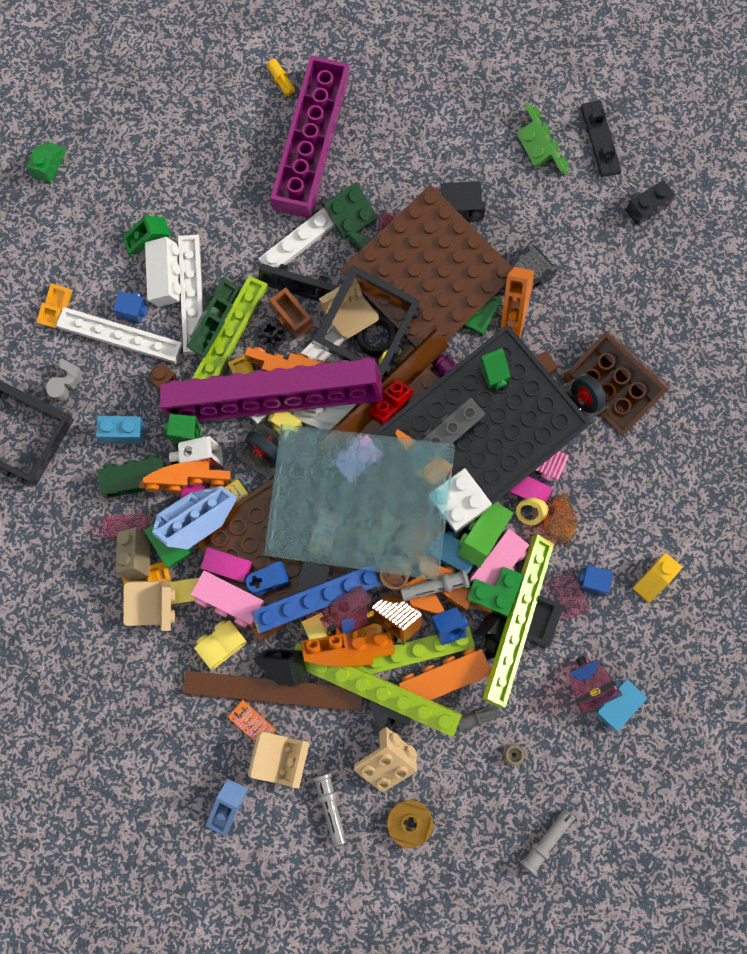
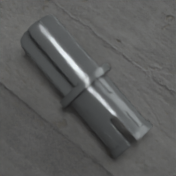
[458,705,501,732]

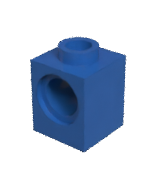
[432,607,468,646]

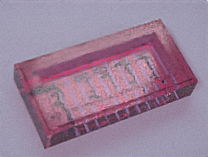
[550,571,590,620]

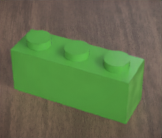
[458,502,513,568]

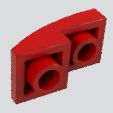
[368,379,413,425]

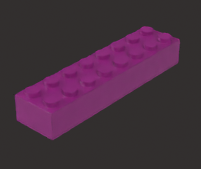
[270,56,350,218]

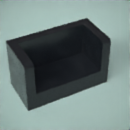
[526,596,565,649]

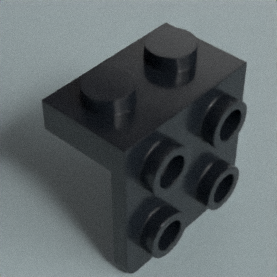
[440,181,486,221]

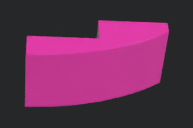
[509,476,553,503]
[201,547,252,583]

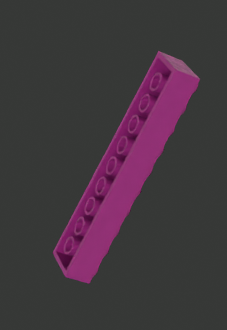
[160,358,383,422]

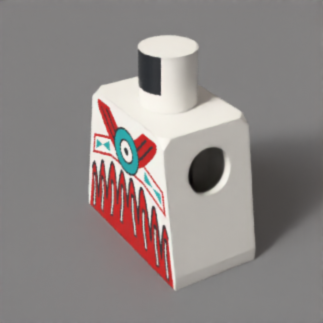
[169,436,223,468]

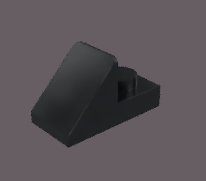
[473,613,507,659]
[369,700,412,731]

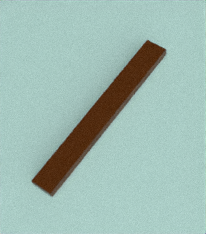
[314,329,449,462]
[183,671,363,711]

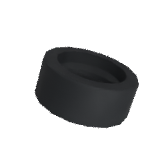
[356,315,396,357]

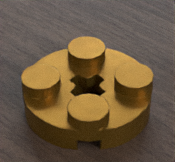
[387,800,433,848]

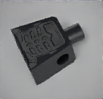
[511,242,558,290]

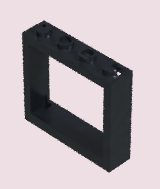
[311,265,421,377]
[0,381,74,486]

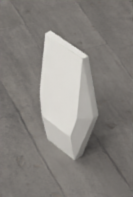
[289,404,357,430]

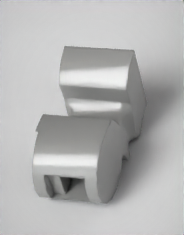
[46,358,83,402]

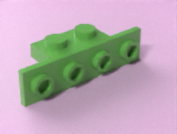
[516,102,569,175]

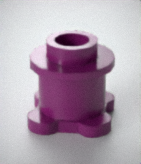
[433,354,458,376]

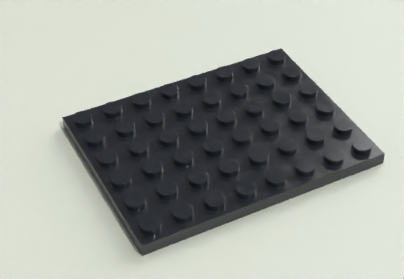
[373,324,592,535]

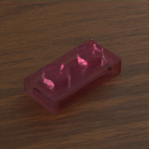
[103,514,148,539]

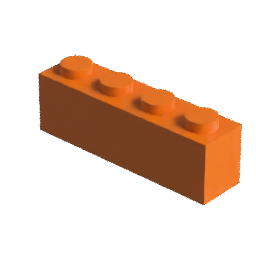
[398,647,491,700]

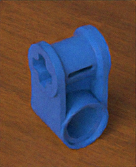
[246,561,291,596]

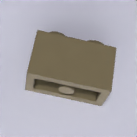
[115,527,151,581]

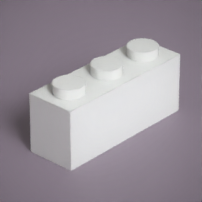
[145,237,181,307]

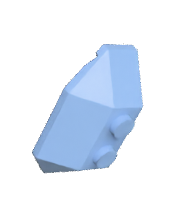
[152,486,236,549]

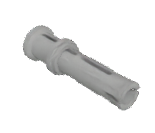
[400,569,470,602]
[312,773,347,846]
[519,809,576,876]

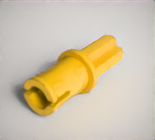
[266,59,295,96]

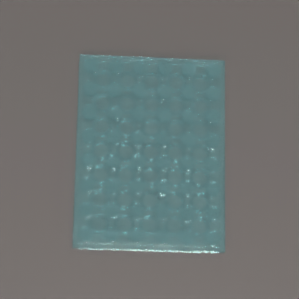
[264,424,455,580]

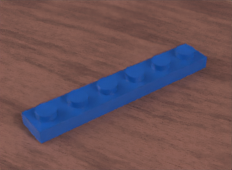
[251,564,381,633]

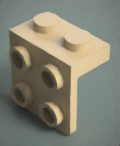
[319,279,379,339]
[123,580,175,631]
[354,727,417,792]
[248,731,310,788]

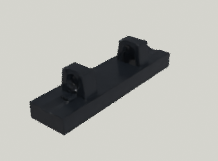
[581,100,622,177]
[258,264,340,302]

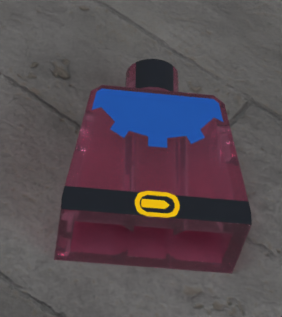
[321,585,374,635]
[569,656,622,714]

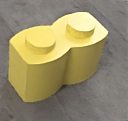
[194,620,247,670]

